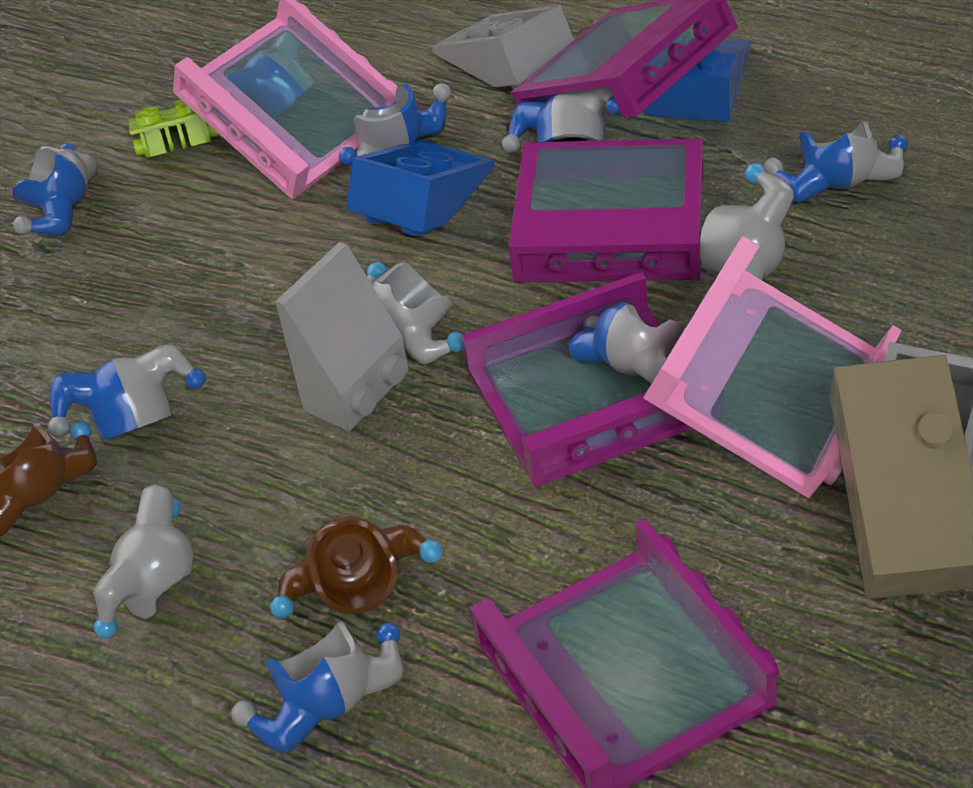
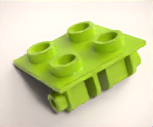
[128,99,218,158]

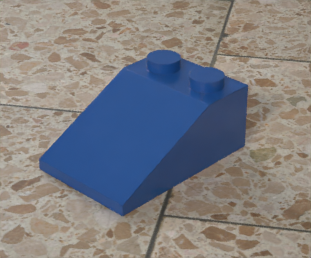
[645,37,751,122]
[346,139,495,236]

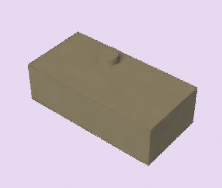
[829,355,973,599]

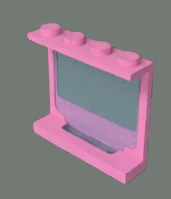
[173,0,398,200]
[643,236,902,498]

